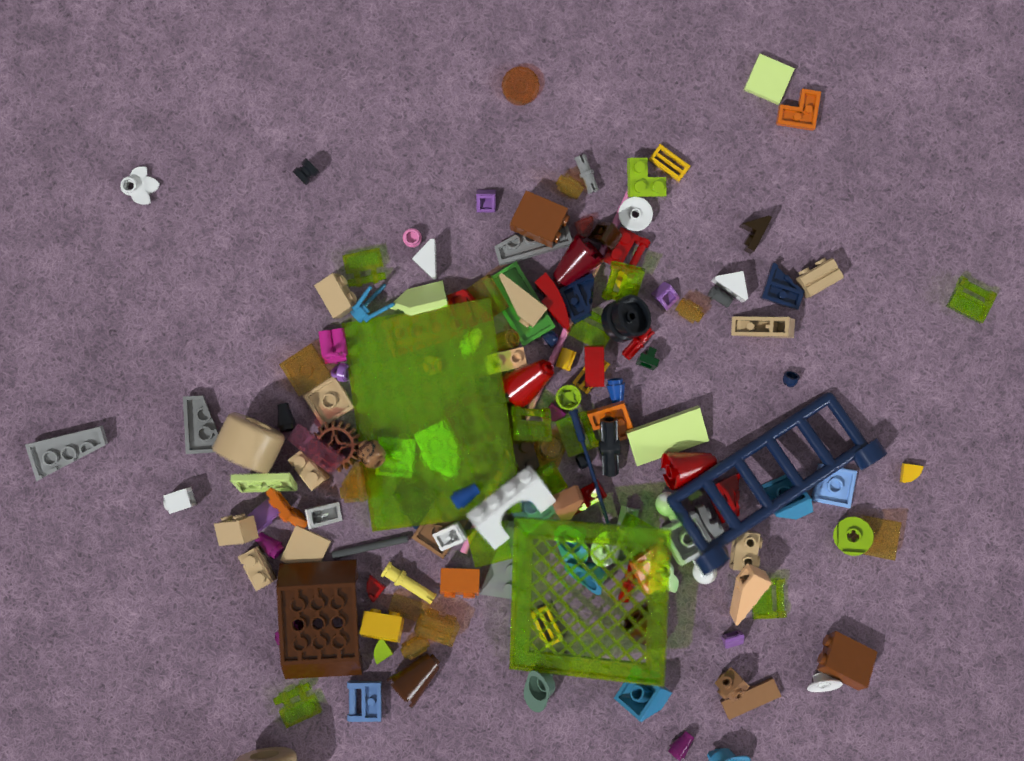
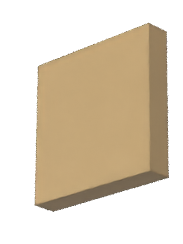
[302,377,356,428]
[280,525,332,563]

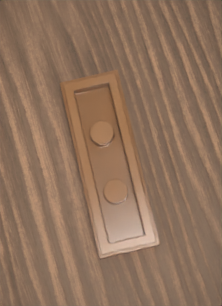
[720,677,782,720]

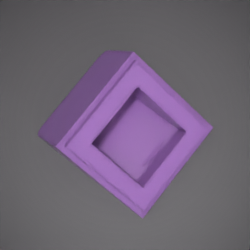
[476,190,496,212]
[651,282,680,311]
[722,630,745,649]

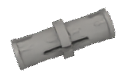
[574,154,599,194]

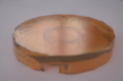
[502,66,540,106]

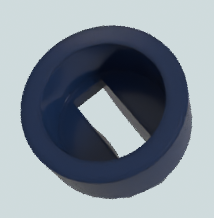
[542,331,559,347]
[783,371,800,387]

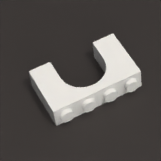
[467,466,556,550]

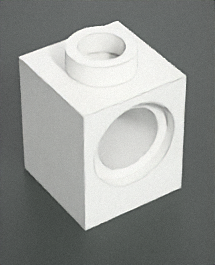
[163,487,197,514]

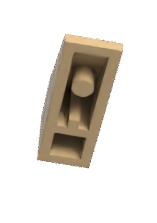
[499,273,548,328]
[731,316,795,338]

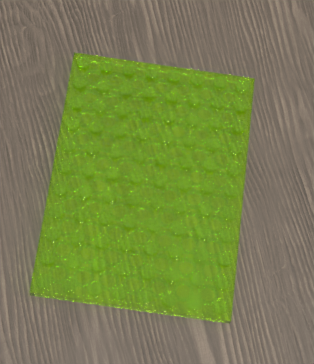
[341,298,523,532]

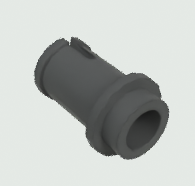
[707,286,733,308]

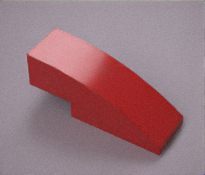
[534,272,571,332]

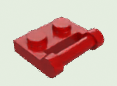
[604,227,651,276]

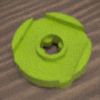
[833,517,874,556]

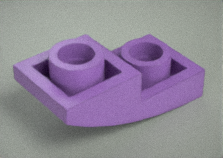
[248,498,280,532]

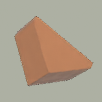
[552,485,584,524]

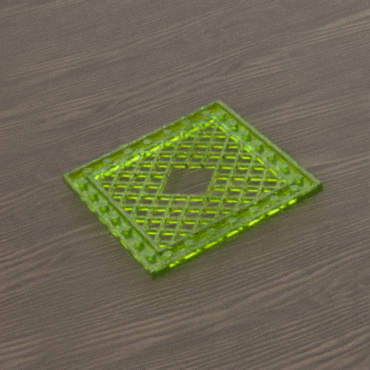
[509,516,672,687]

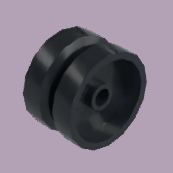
[601,295,651,343]

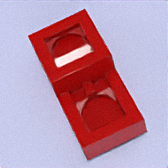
[584,345,604,387]
[575,479,607,515]

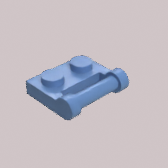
[347,680,382,722]

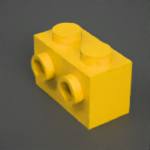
[359,609,404,643]

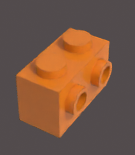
[440,568,480,599]

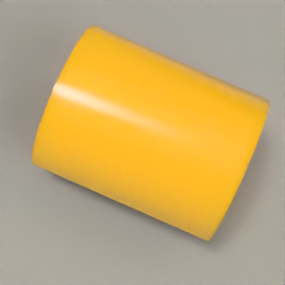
[555,347,577,371]

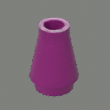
[255,532,284,559]
[668,731,694,761]

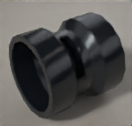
[292,158,320,185]

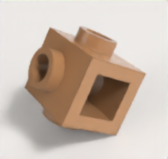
[715,667,750,703]

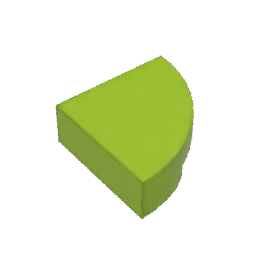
[374,640,394,664]

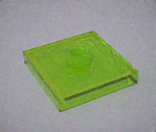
[466,520,513,568]

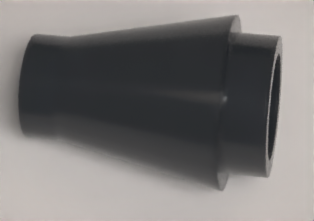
[277,403,296,432]

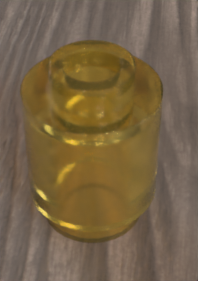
[555,173,585,200]
[675,298,705,324]
[491,329,520,352]
[400,633,430,660]

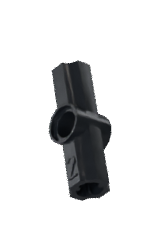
[599,417,620,477]

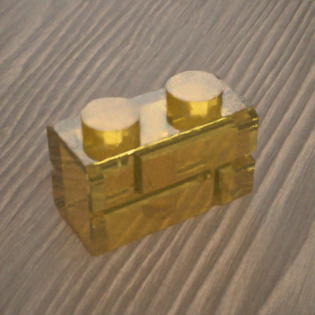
[414,608,460,647]

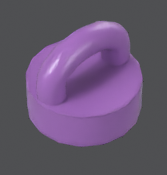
[330,363,351,382]

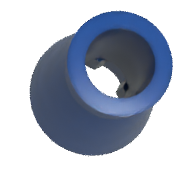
[606,378,625,403]
[450,483,481,509]

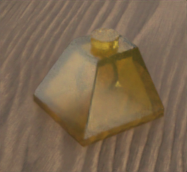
[339,461,370,503]

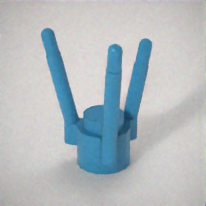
[350,284,395,323]

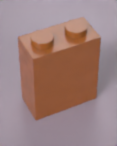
[510,190,570,248]
[817,631,877,691]

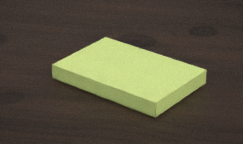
[230,473,298,493]

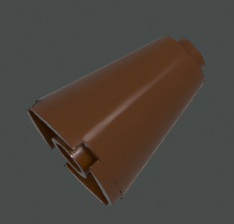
[386,654,440,708]

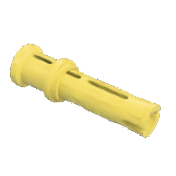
[380,561,437,604]

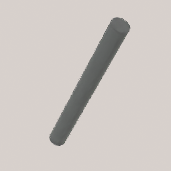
[332,535,408,559]

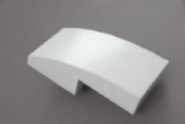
[694,504,724,538]

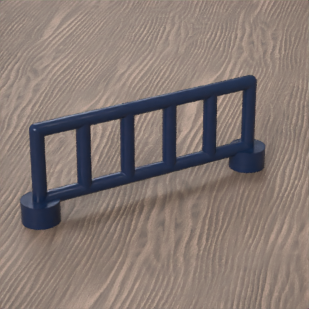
[666,392,888,576]

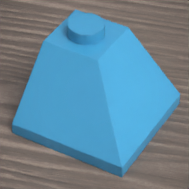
[762,475,813,520]
[614,666,672,722]

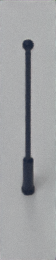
[569,409,617,544]

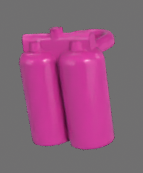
[318,328,348,364]

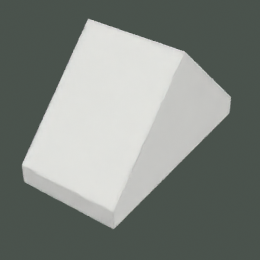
[412,239,437,279]
[711,271,748,302]
[305,502,342,529]
[432,520,468,551]

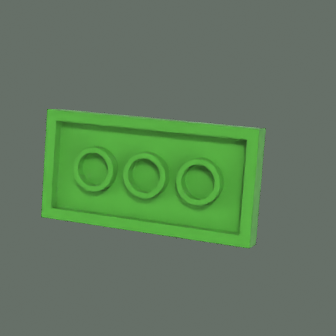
[484,262,556,347]

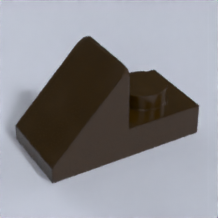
[739,216,772,254]
[588,222,622,250]

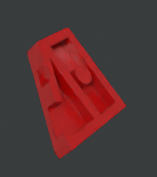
[705,473,740,524]

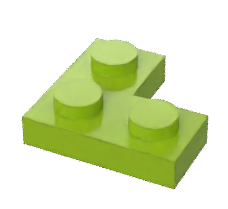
[627,158,666,197]

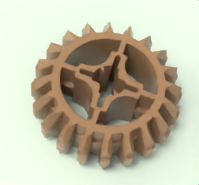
[310,420,362,472]

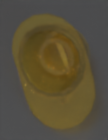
[534,429,566,474]

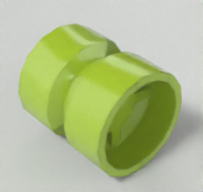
[555,385,581,410]

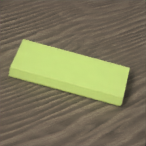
[626,406,709,466]

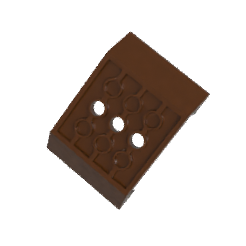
[276,559,363,679]

